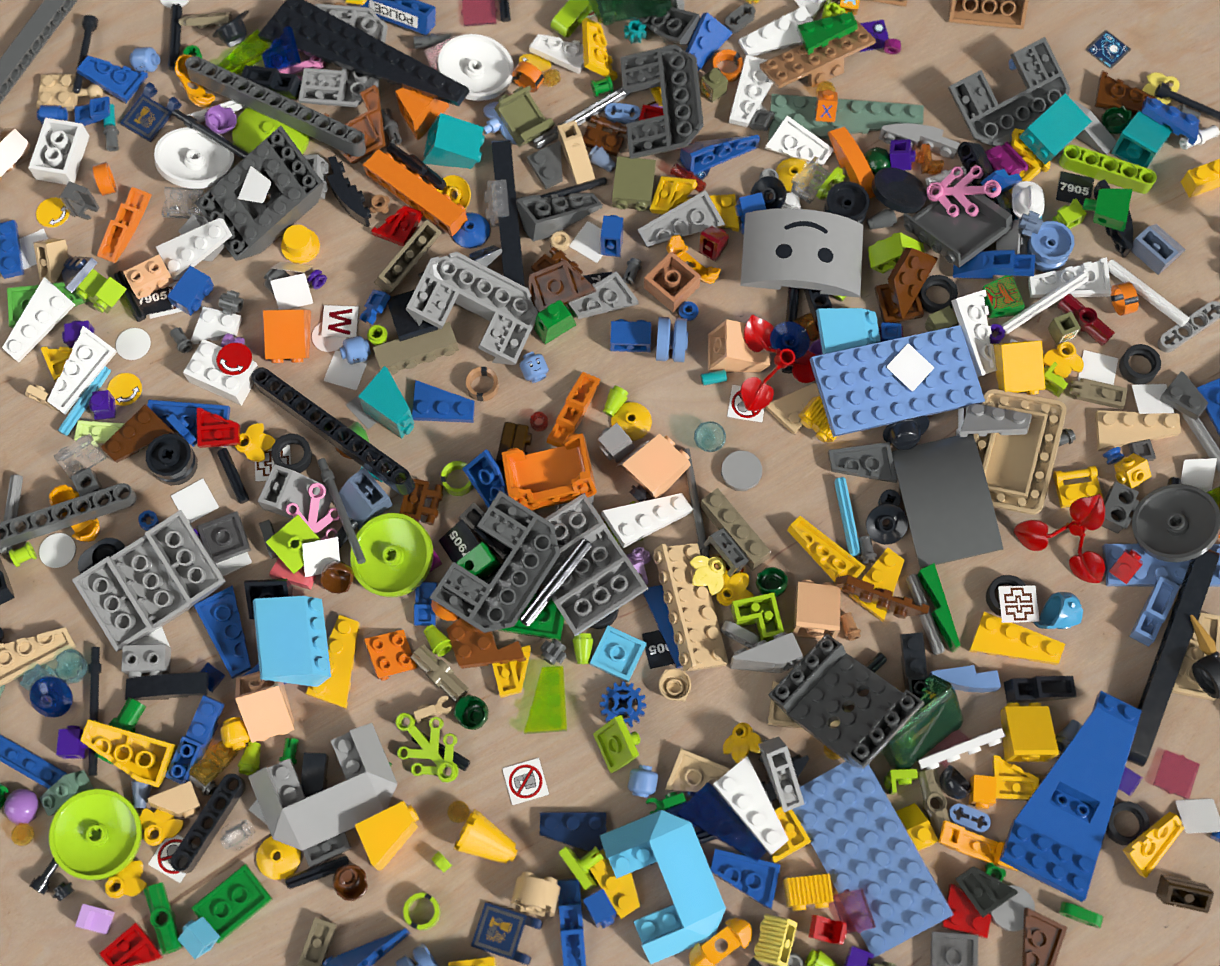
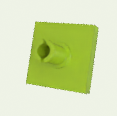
[266,514,321,574]
[593,715,640,773]
[559,846,604,891]

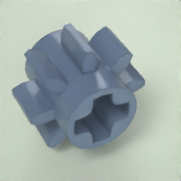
[1018,211,1043,237]

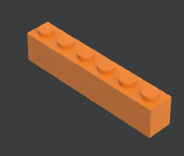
[363,149,468,237]

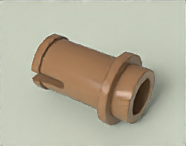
[840,612,861,641]

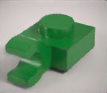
[646,791,686,814]

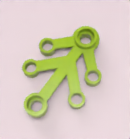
[396,713,459,783]

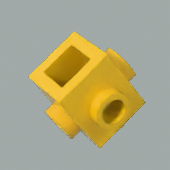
[1114,453,1151,489]

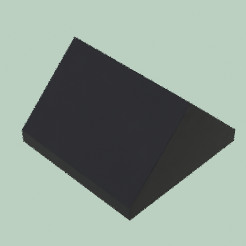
[244,579,293,619]

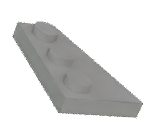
[567,271,639,319]
[960,404,1032,437]

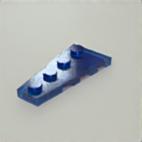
[677,782,767,862]

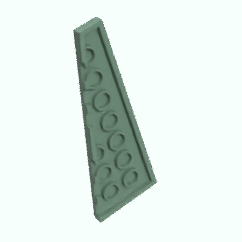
[768,94,924,142]

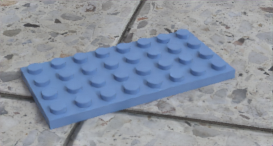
[809,325,985,437]
[793,761,954,958]

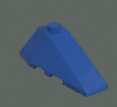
[680,135,760,177]
[462,449,508,508]
[322,928,411,966]

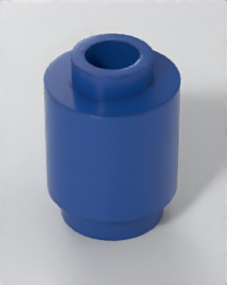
[37,105,68,124]

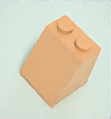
[708,319,771,373]
[623,434,691,499]
[792,580,841,639]
[235,671,294,742]

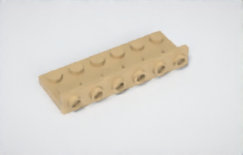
[653,543,729,672]

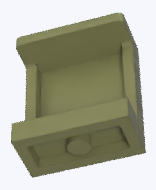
[494,85,555,147]
[612,156,656,211]

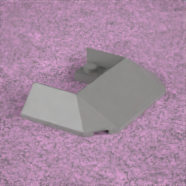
[298,4,388,107]
[406,252,538,365]
[248,723,397,851]

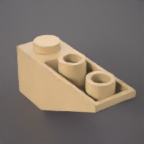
[558,120,595,185]

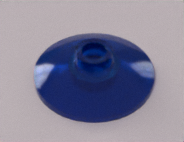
[770,321,810,360]
[30,676,73,718]

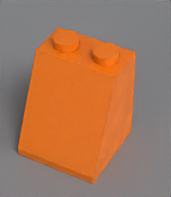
[395,87,449,141]
[263,309,311,363]

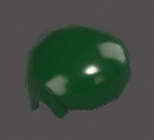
[1101,106,1132,134]
[864,147,891,177]
[756,567,788,597]
[454,695,489,730]

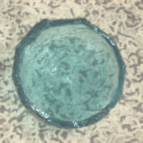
[694,421,726,452]
[54,649,88,684]

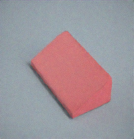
[269,558,316,590]

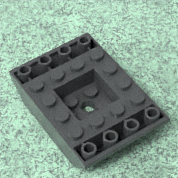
[195,126,324,261]

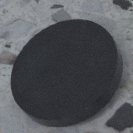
[871,168,927,213]

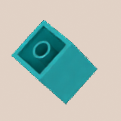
[1019,93,1092,165]
[1111,110,1173,168]
[422,113,485,169]
[358,366,415,439]

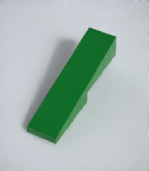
[917,563,961,652]

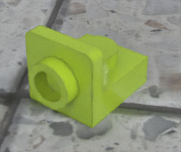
[1044,362,1068,398]
[884,769,918,795]

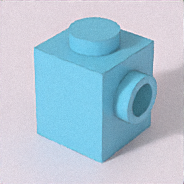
[178,917,220,959]

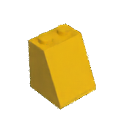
[993,340,1045,395]
[1000,703,1059,762]
[355,801,419,871]

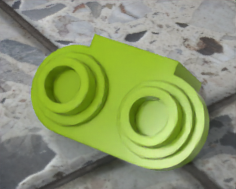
[809,166,845,200]

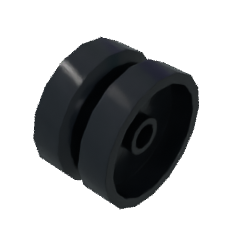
[823,181,870,224]
[146,434,198,486]

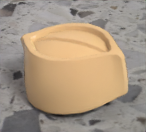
[659,669,691,702]

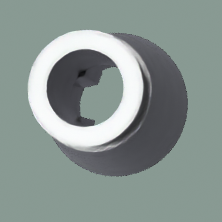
[867,208,897,230]

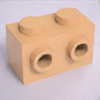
[123,254,174,299]

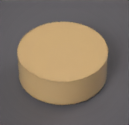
[550,231,570,251]

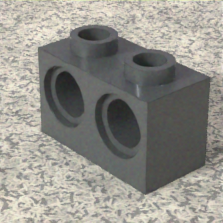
[1102,481,1139,534]

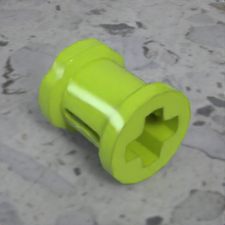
[9,542,37,567]

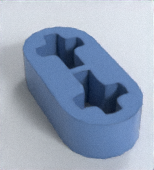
[605,103,641,124]
[948,804,991,833]

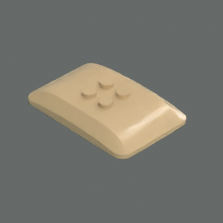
[973,389,1067,515]

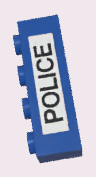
[360,0,436,35]

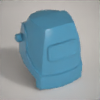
[1033,592,1083,629]

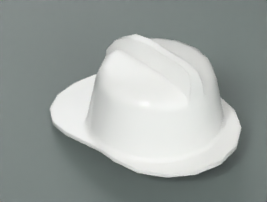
[1012,181,1044,219]

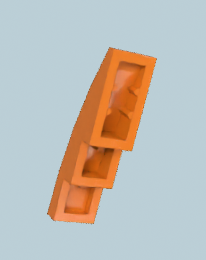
[827,127,876,199]
[97,187,152,263]
[547,371,601,447]

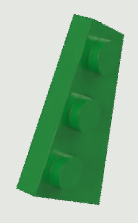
[797,12,857,55]

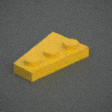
[849,547,904,622]
[1123,812,1184,878]

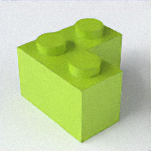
[868,232,925,274]
[75,269,127,314]
[731,593,784,642]

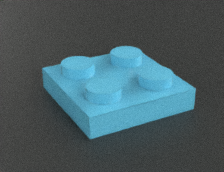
[590,625,647,683]

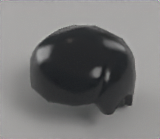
[939,765,971,799]

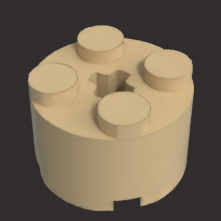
[510,872,560,917]

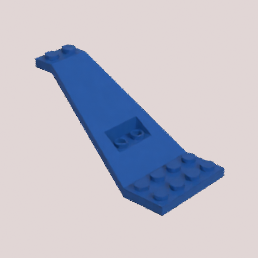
[1000,691,1141,902]

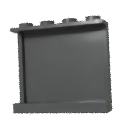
[904,179,1012,268]

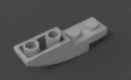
[879,123,960,159]

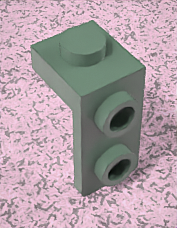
[39,770,94,816]

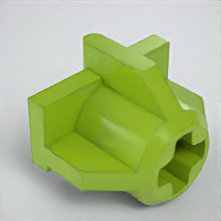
[821,0,845,19]

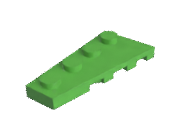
[7,282,90,328]

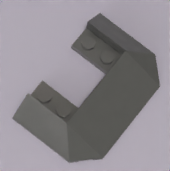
[948,37,1070,147]
[620,44,704,159]
[430,491,560,633]

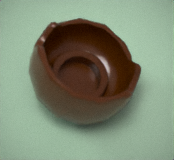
[320,561,354,594]
[333,864,368,901]

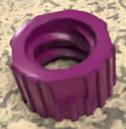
[884,38,901,55]

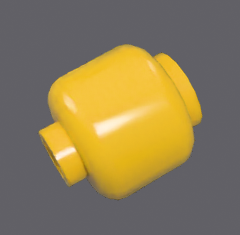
[220,717,251,751]

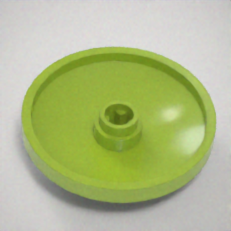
[232,108,310,160]
[350,513,433,598]
[49,789,142,880]

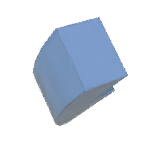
[1129,576,1180,647]
[929,665,1001,693]

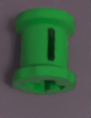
[590,75,614,97]

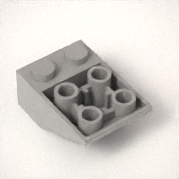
[258,464,332,522]
[730,632,803,673]

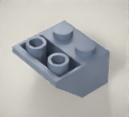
[1131,224,1186,275]
[339,468,393,530]

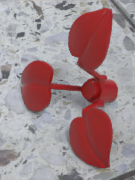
[740,315,817,411]
[1014,494,1105,583]

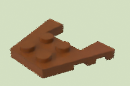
[324,85,386,164]
[446,618,526,669]

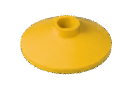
[775,158,813,193]
[437,175,471,209]
[611,402,652,441]
[256,836,301,880]

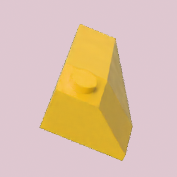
[80,720,178,787]
[896,803,939,851]

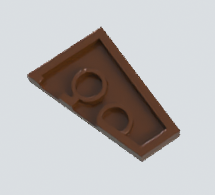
[100,404,175,463]
[1022,908,1068,966]

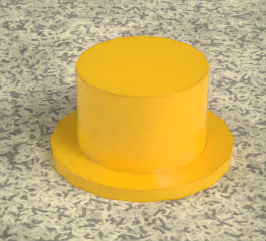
[281,224,320,264]

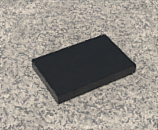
[387,289,438,341]

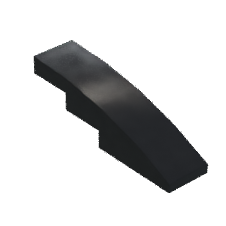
[125,672,209,701]

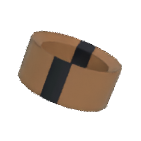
[466,367,499,402]

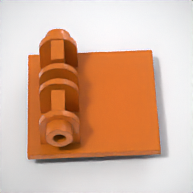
[364,630,417,681]

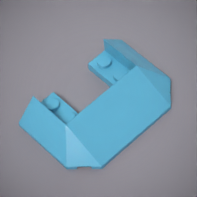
[600,810,726,964]

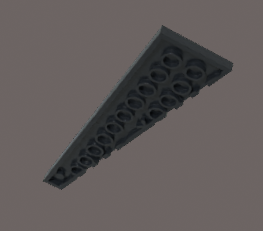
[258,0,470,107]

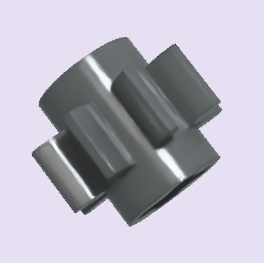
[219,290,244,316]
[540,639,567,666]

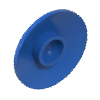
[453,213,490,249]

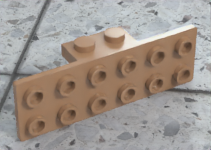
[760,20,876,88]

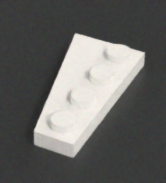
[729,55,773,127]
[2,277,75,362]
[951,290,997,377]

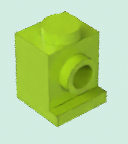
[1052,199,1087,229]

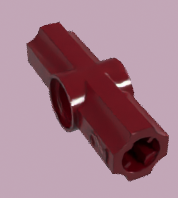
[1057,293,1115,346]

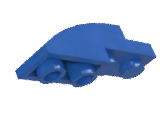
[953,250,1036,279]
[165,695,225,784]

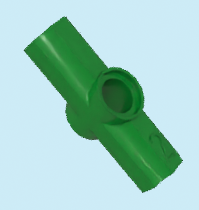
[94,698,146,765]
[143,882,183,955]

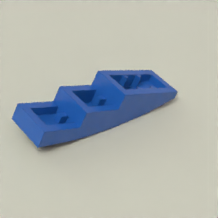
[557,878,586,966]

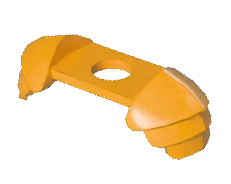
[175,54,215,109]
[666,235,721,283]
[49,485,100,542]
[689,918,752,966]

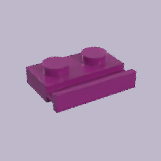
[985,142,1028,175]

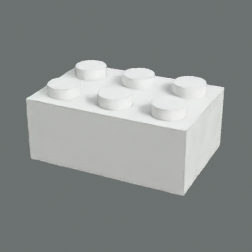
[29,118,89,185]
[183,339,259,406]

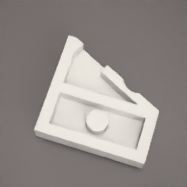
[191,307,243,344]

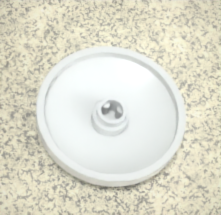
[437,34,514,101]
[154,127,234,189]

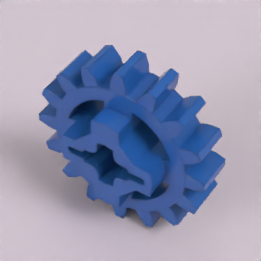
[600,681,647,728]

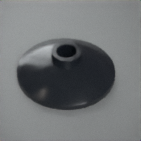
[750,176,786,210]
[866,504,908,545]

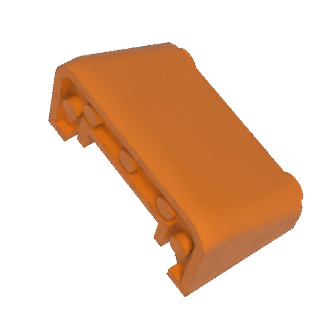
[502,433,597,511]

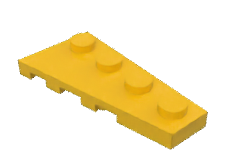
[787,516,866,590]
[969,612,1065,665]
[306,615,360,709]

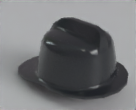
[212,10,249,47]
[883,415,930,450]
[78,538,125,574]

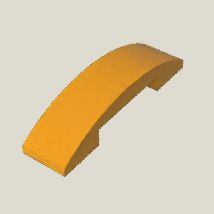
[938,820,1018,871]

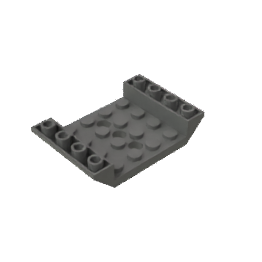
[768,633,924,769]

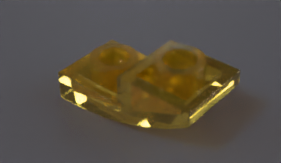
[189,740,238,786]

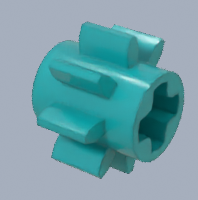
[624,20,646,44]

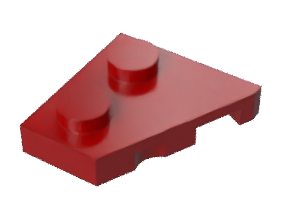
[941,884,992,939]

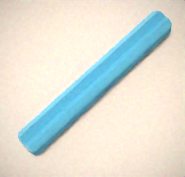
[58,366,111,436]
[834,477,861,557]

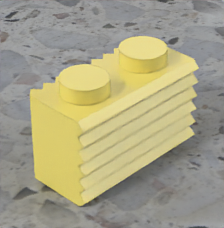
[754,914,798,966]

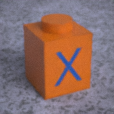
[815,90,838,122]

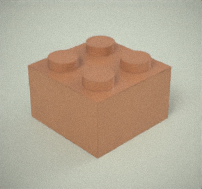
[644,251,701,312]

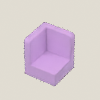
[75,904,115,934]

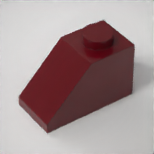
[699,226,729,262]

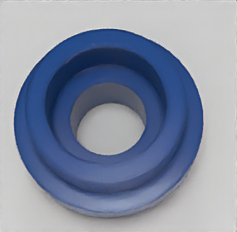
[679,301,699,321]

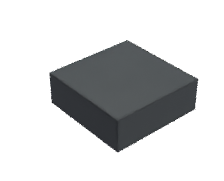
[749,110,775,131]
[1128,439,1156,462]

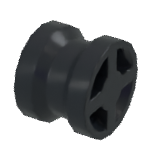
[878,489,901,506]

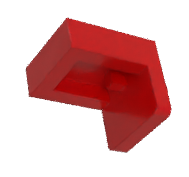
[1109,549,1143,584]
[808,915,847,945]

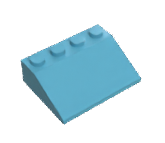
[816,308,881,354]
[253,596,331,687]

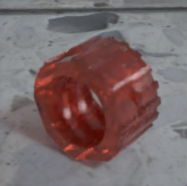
[530,412,548,432]

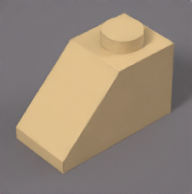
[33,238,68,283]
[147,781,201,819]

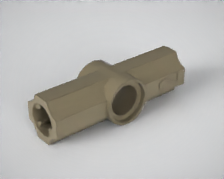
[411,645,469,703]
[917,769,950,839]

